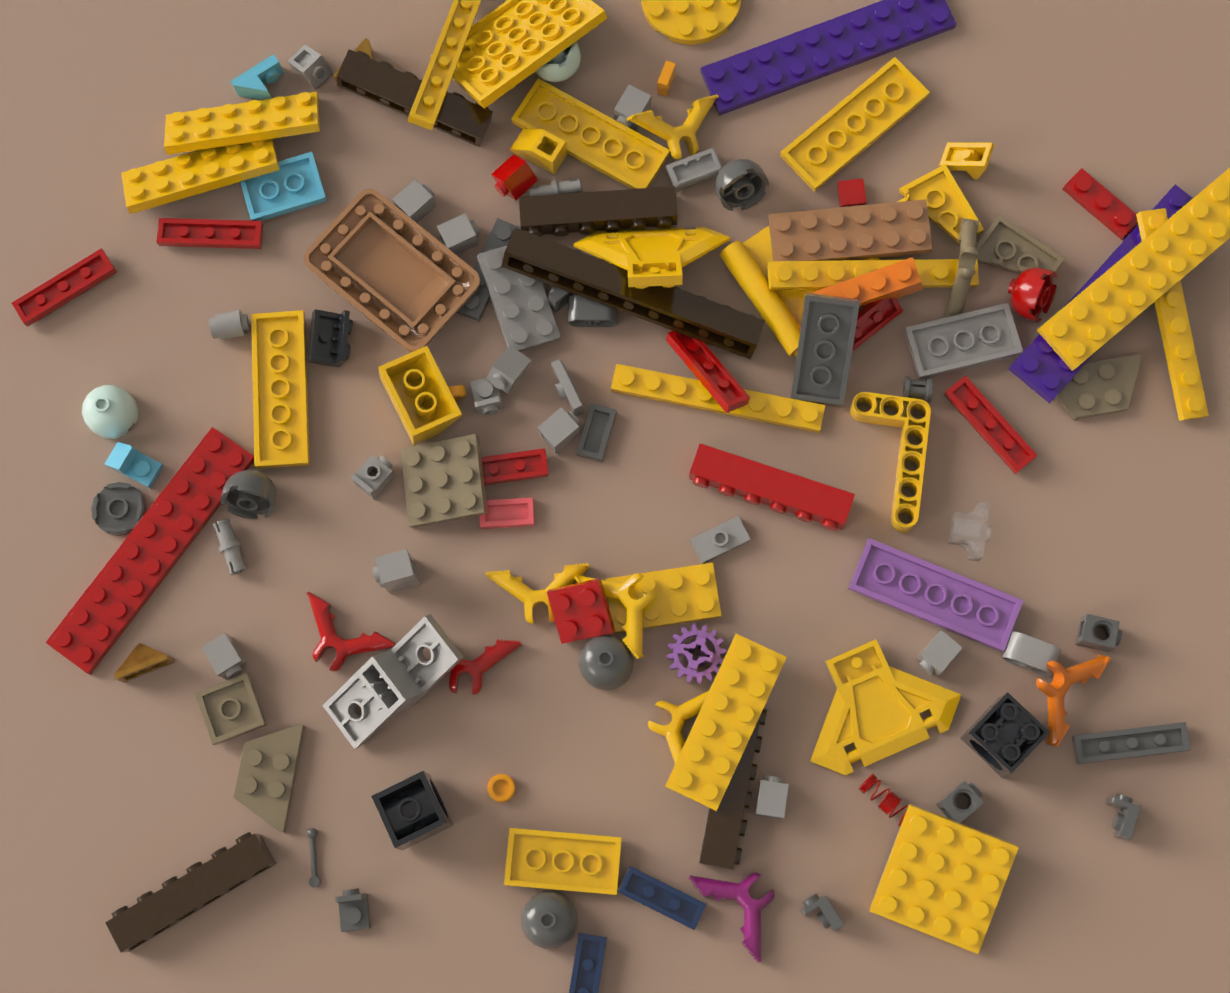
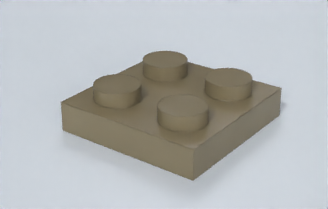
[195,673,267,746]

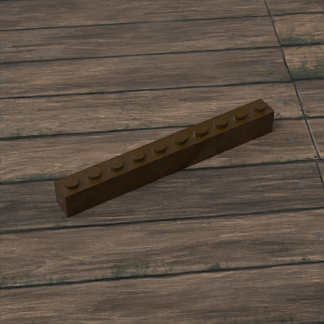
[501,228,765,359]

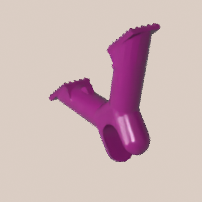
[689,872,775,962]

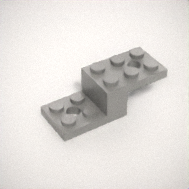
[322,614,464,749]

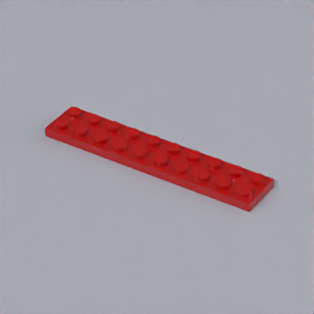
[45,427,254,675]

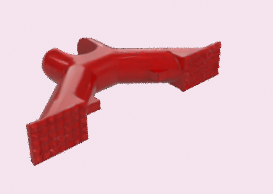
[306,592,396,672]
[449,639,522,695]

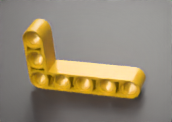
[850,392,931,533]

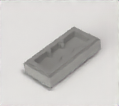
[666,147,723,191]
[551,359,584,416]
[690,516,751,564]

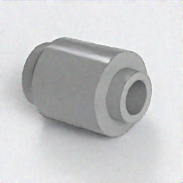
[209,310,250,340]

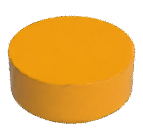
[448,385,467,401]
[487,774,516,803]

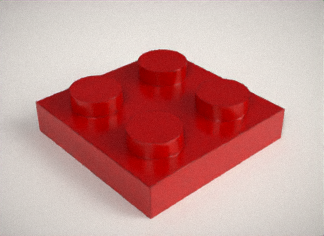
[547,578,615,644]

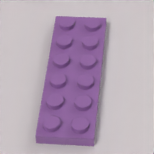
[848,538,1024,652]

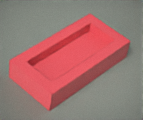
[480,497,535,529]

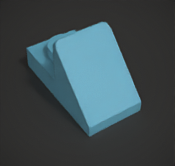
[230,54,284,100]
[104,442,164,489]

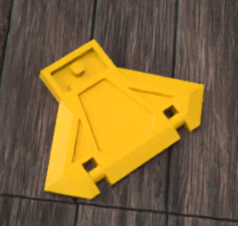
[574,226,730,289]
[810,639,962,775]

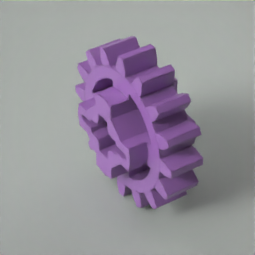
[667,624,727,685]

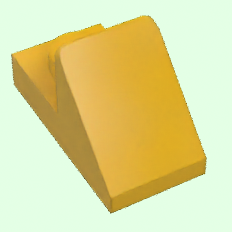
[939,143,995,180]

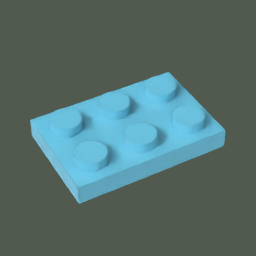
[240,152,327,221]

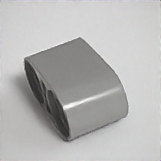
[1002,631,1062,677]

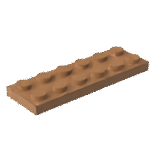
[768,199,932,261]

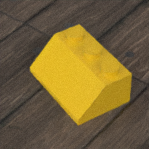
[378,346,462,446]

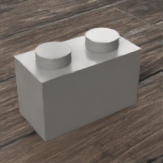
[372,549,421,593]

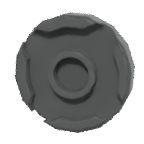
[91,482,147,536]

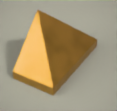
[114,643,175,683]

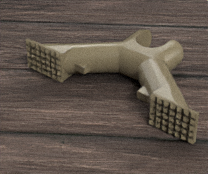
[945,218,979,317]

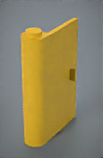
[719,225,821,357]

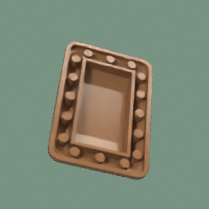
[304,189,480,352]

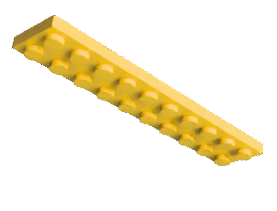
[1037,168,1230,371]

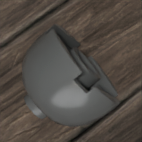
[715,158,769,211]
[221,469,276,519]
[579,635,634,691]
[521,891,578,949]

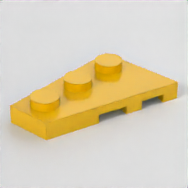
[899,164,984,245]

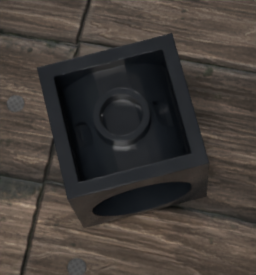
[960,692,1050,777]
[371,771,454,850]

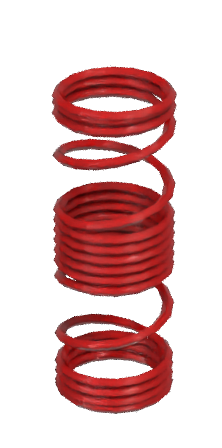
[859,774,908,827]

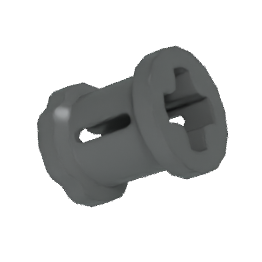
[903,376,933,402]

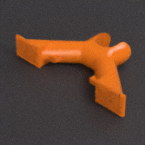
[1036,654,1111,747]

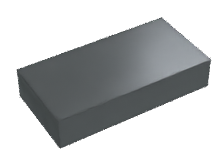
[576,403,617,462]

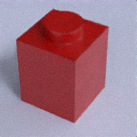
[491,154,538,201]

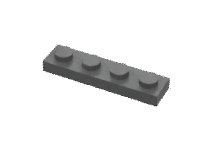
[457,218,521,322]
[1072,722,1191,764]

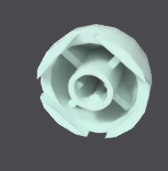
[535,42,581,82]
[82,385,138,439]

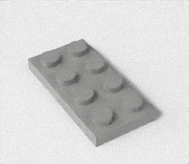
[477,246,561,352]
[904,303,1023,380]

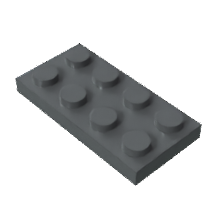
[791,293,860,405]

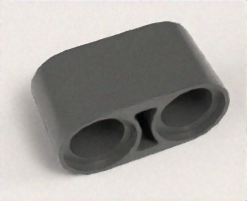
[568,295,618,327]

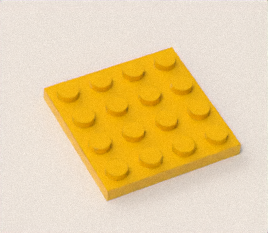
[869,804,1019,954]

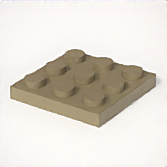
[401,434,488,528]

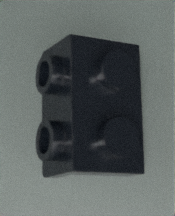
[308,309,353,367]

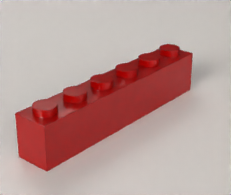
[689,443,855,531]

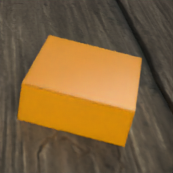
[657,60,676,97]

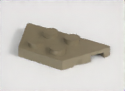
[1056,354,1142,420]
[234,724,305,832]

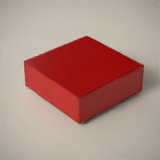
[837,178,867,207]

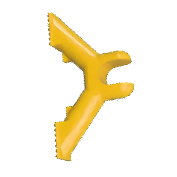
[626,94,719,160]
[485,563,589,624]
[574,573,656,659]
[648,690,709,764]

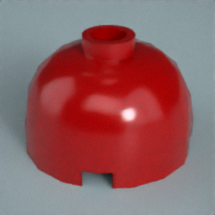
[1008,267,1057,323]

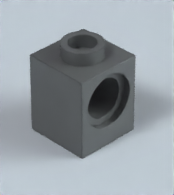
[1076,614,1122,652]
[936,781,984,823]

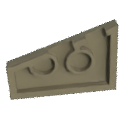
[976,215,1065,274]

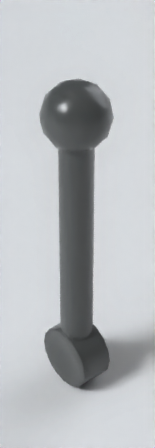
[307,828,321,887]

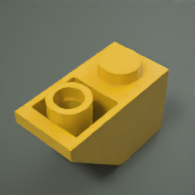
[510,128,567,175]

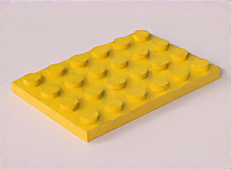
[431,0,607,108]

